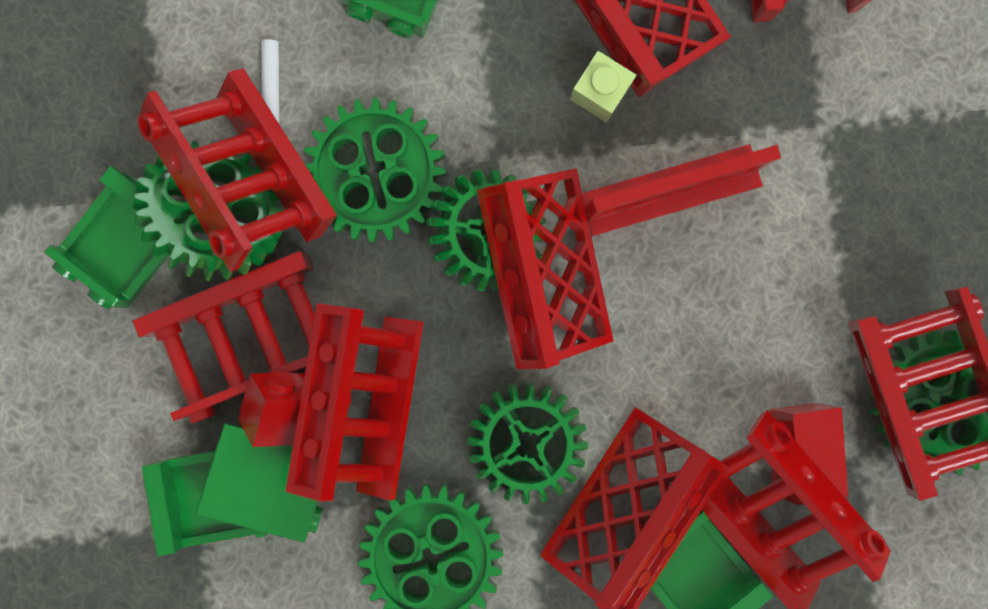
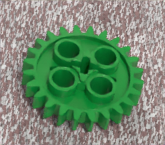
[303,97,447,243]
[132,140,284,281]
[868,330,988,476]
[357,483,503,609]

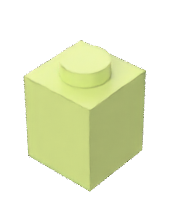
[570,51,636,123]

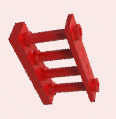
[137,68,337,273]
[132,251,315,424]
[848,287,988,501]
[285,303,424,501]
[702,410,891,609]

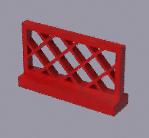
[574,0,731,98]
[582,144,781,237]
[477,168,614,370]
[540,407,729,609]

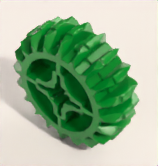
[426,169,547,291]
[467,382,588,504]

